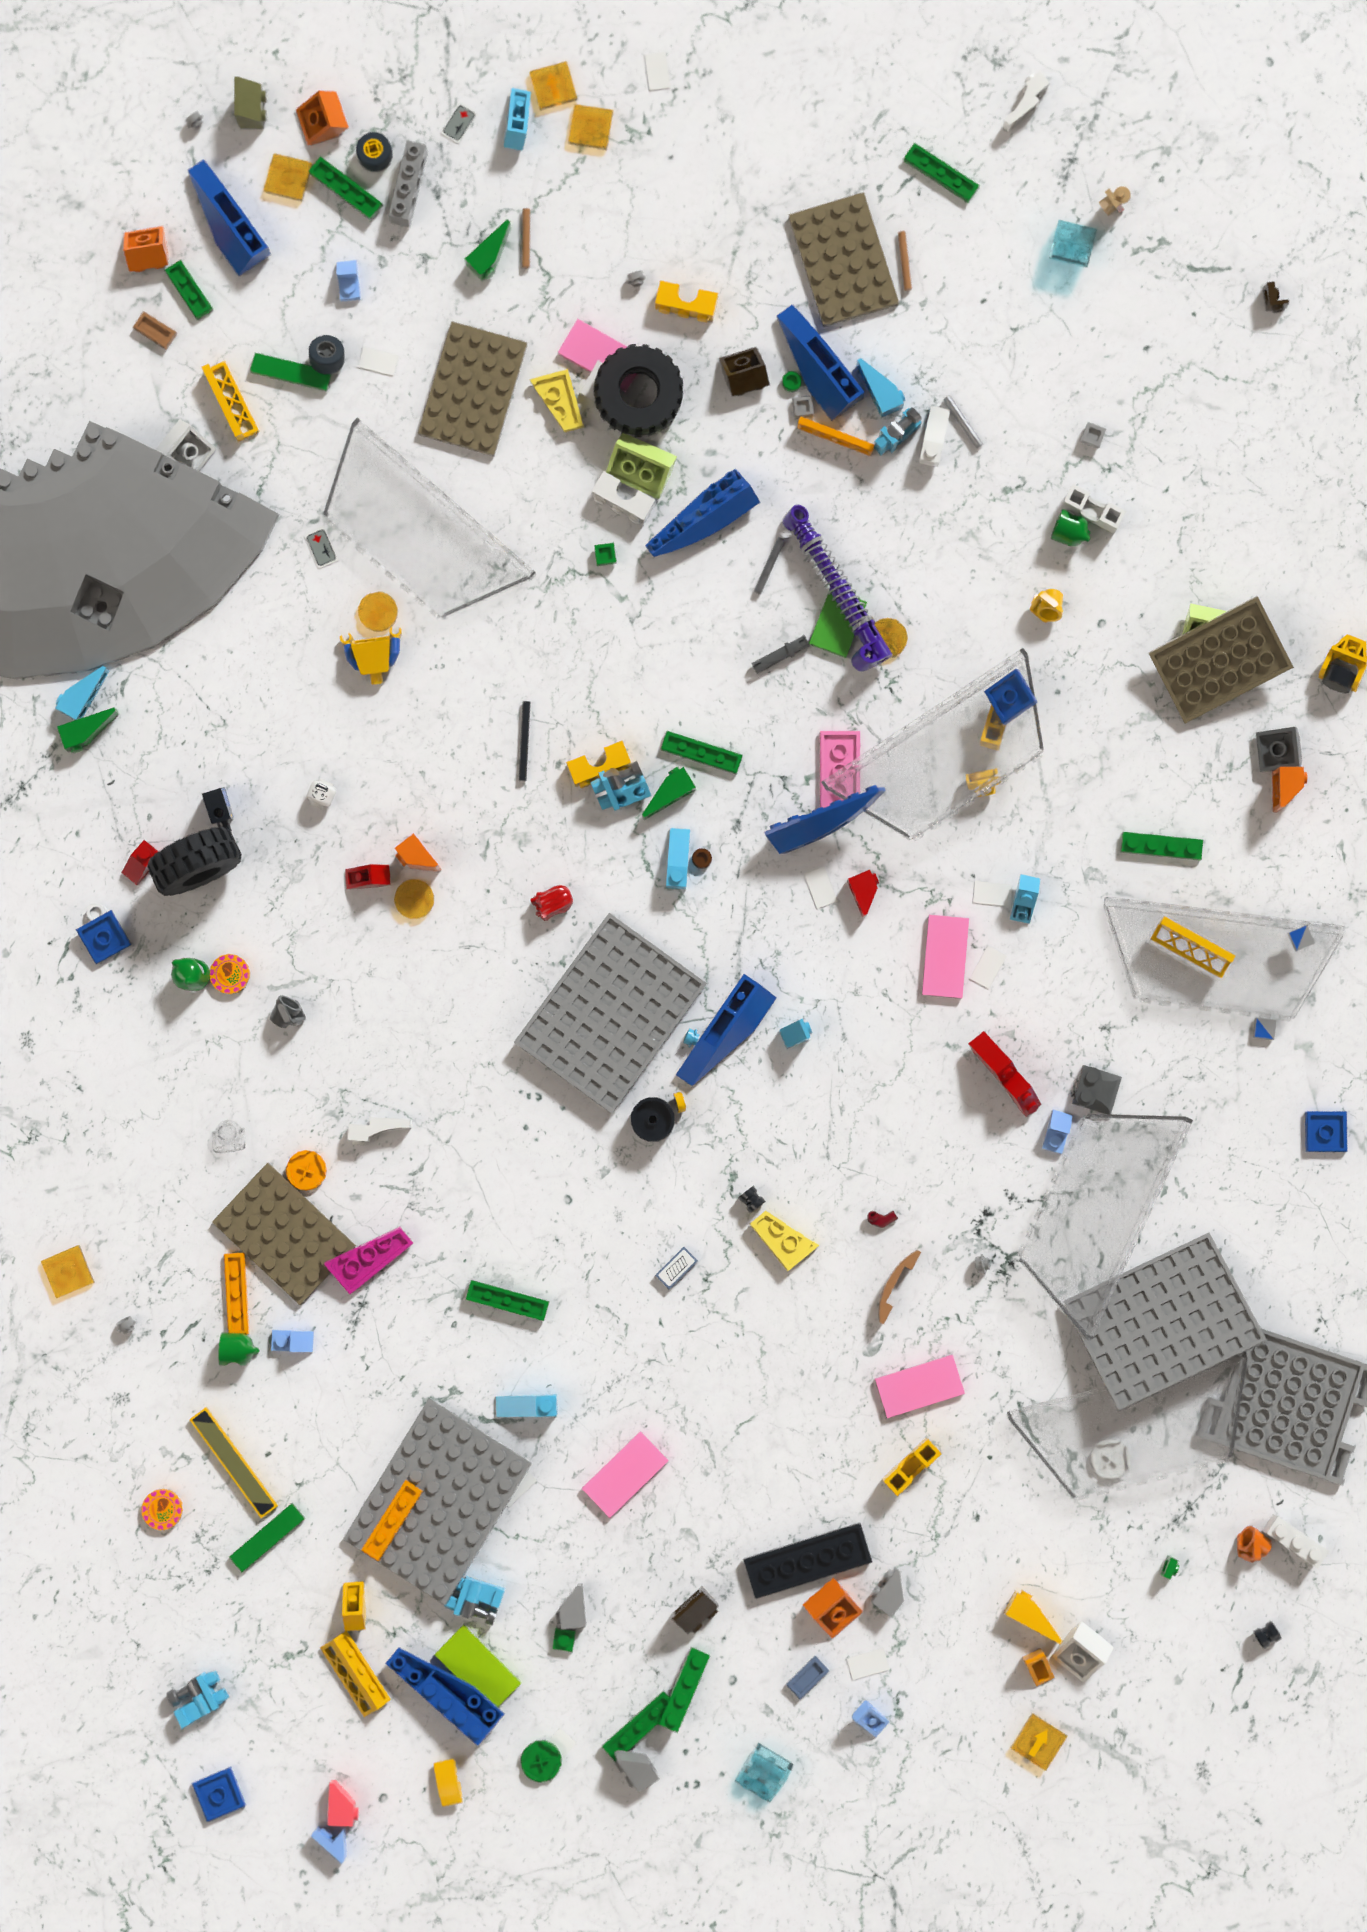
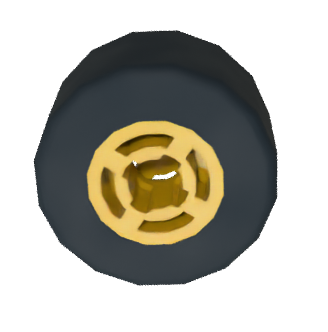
[356,132,393,172]

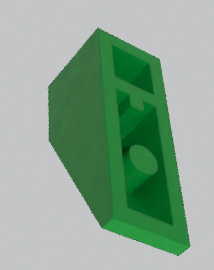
[464,219,511,281]
[57,707,119,753]
[642,767,696,820]

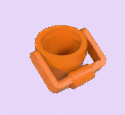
[1237,1526,1272,1563]

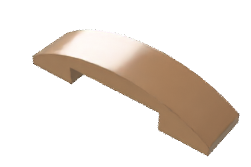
[878,1250,921,1325]

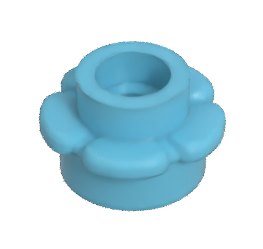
[683,1028,700,1048]

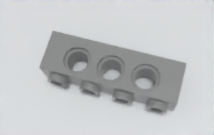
[389,141,428,227]

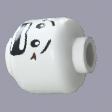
[307,778,336,809]

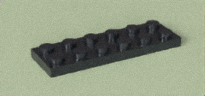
[743,1522,873,1599]

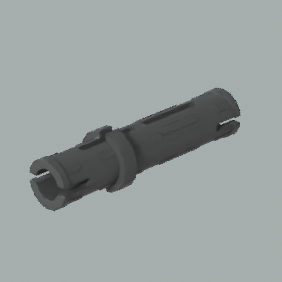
[751,635,810,674]

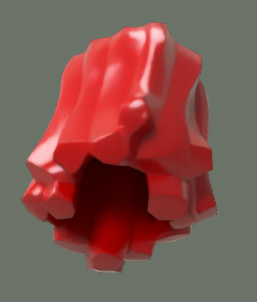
[530,885,573,921]

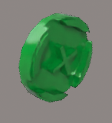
[521,1740,562,1782]

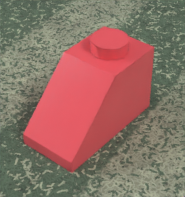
[328,1780,359,1826]

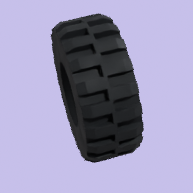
[594,344,683,437]
[147,827,242,896]

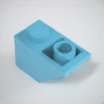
[1010,874,1040,924]
[779,1019,812,1049]

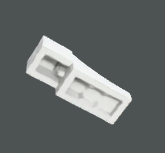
[1003,72,1050,132]
[919,406,950,467]
[348,1117,412,1145]

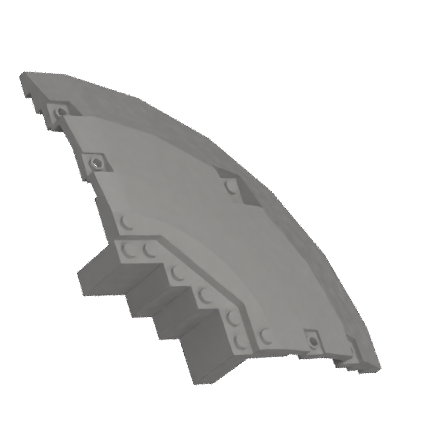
[0,421,279,679]

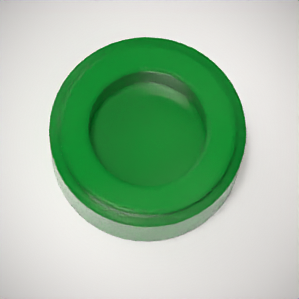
[782,371,802,392]

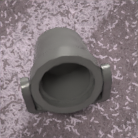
[270,995,306,1028]

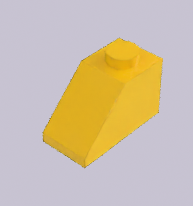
[342,1581,366,1631]

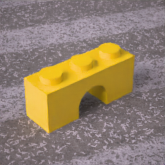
[655,281,718,323]
[566,741,631,788]
[882,1437,942,1496]

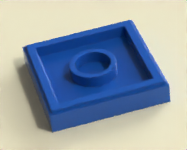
[984,668,1038,725]
[76,910,132,964]
[1305,1111,1347,1152]
[192,1766,246,1822]

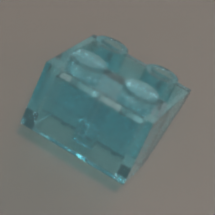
[1049,220,1097,268]
[735,1743,794,1803]

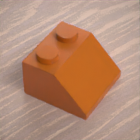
[296,90,349,146]
[123,226,168,272]
[1272,767,1307,812]
[395,833,442,872]
[803,1578,863,1639]

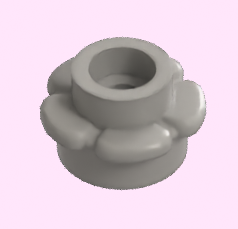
[185,111,203,129]
[627,271,646,287]
[975,1254,990,1274]
[116,1316,136,1334]

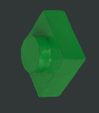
[594,543,617,566]
[1160,1556,1179,1580]
[552,1627,576,1652]

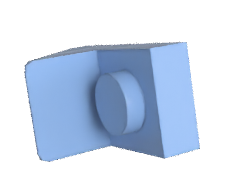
[336,260,361,302]
[1042,1110,1073,1154]
[271,1330,314,1352]
[852,1701,889,1737]
[311,1826,347,1864]

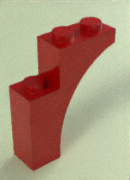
[968,1031,1042,1117]

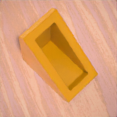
[1022,1648,1055,1687]

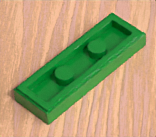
[164,260,213,320]

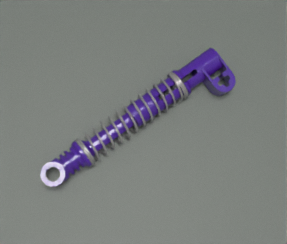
[783,505,893,672]

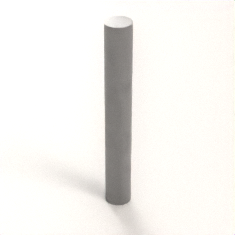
[943,395,983,448]
[754,537,785,594]

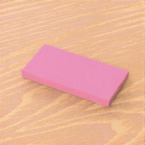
[558,319,637,393]
[820,731,860,808]
[922,915,969,999]
[875,1355,965,1418]
[582,1431,669,1518]

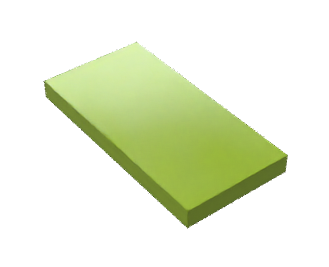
[434,1624,522,1707]

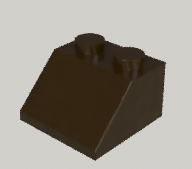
[719,347,770,397]
[671,1586,719,1634]

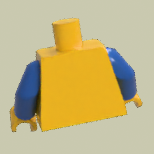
[340,627,402,684]

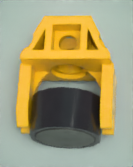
[1318,634,1367,693]

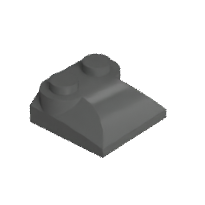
[1256,727,1302,772]
[1072,1065,1122,1116]

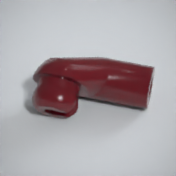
[867,1211,898,1228]

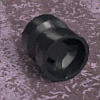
[738,1186,766,1214]
[1253,1621,1282,1649]

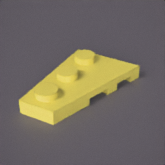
[530,369,584,433]
[749,1211,819,1271]

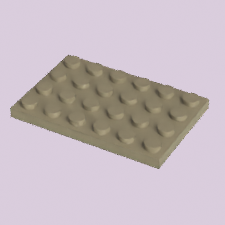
[788,192,899,327]
[418,321,528,456]
[1148,596,1294,724]
[212,1163,356,1305]

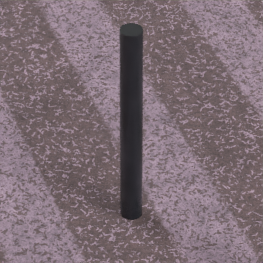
[519,701,531,781]

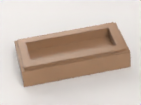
[133,311,177,350]

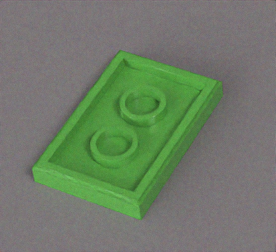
[809,594,867,658]

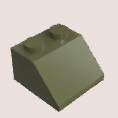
[234,76,267,129]

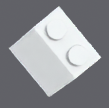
[155,419,216,471]
[1052,1621,1114,1682]

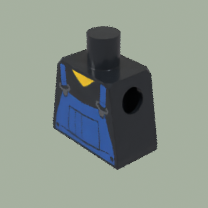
[202,787,233,831]

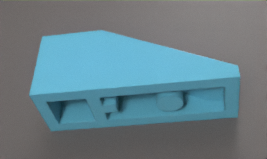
[503,88,531,151]
[856,358,905,418]
[56,666,110,720]
[666,828,690,889]
[496,1394,558,1417]

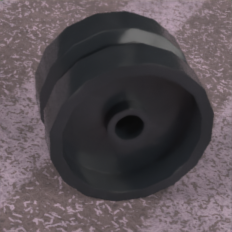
[631,1097,675,1142]

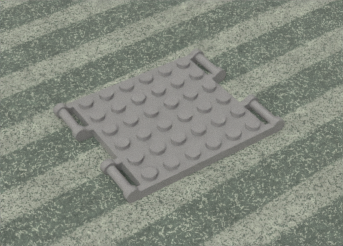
[1195,1329,1367,1486]

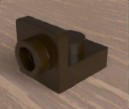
[1263,281,1289,313]

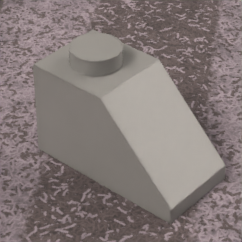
[556,1583,586,1629]

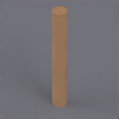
[522,208,530,268]
[898,231,912,291]

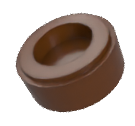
[692,848,712,869]

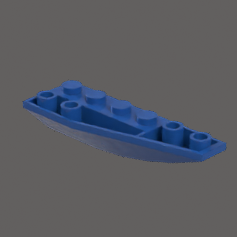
[188,159,271,276]
[776,304,865,421]
[645,468,761,557]
[764,785,886,854]
[676,974,777,1086]
[385,1647,505,1746]

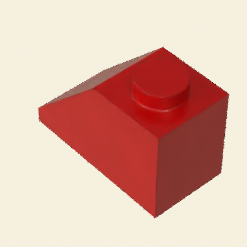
[121,840,158,885]
[345,864,391,889]
[847,870,879,918]

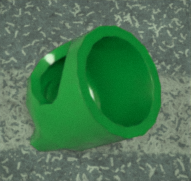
[1050,509,1091,546]
[171,958,210,991]
[218,1332,260,1366]

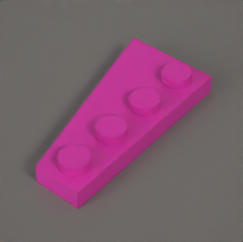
[324,1227,413,1294]

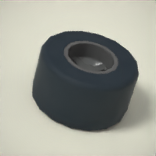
[309,335,345,375]

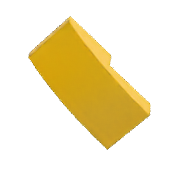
[434,1759,463,1807]

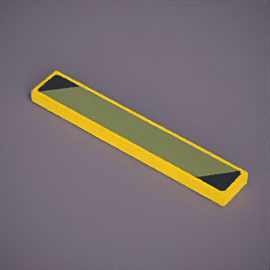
[189,1407,278,1518]

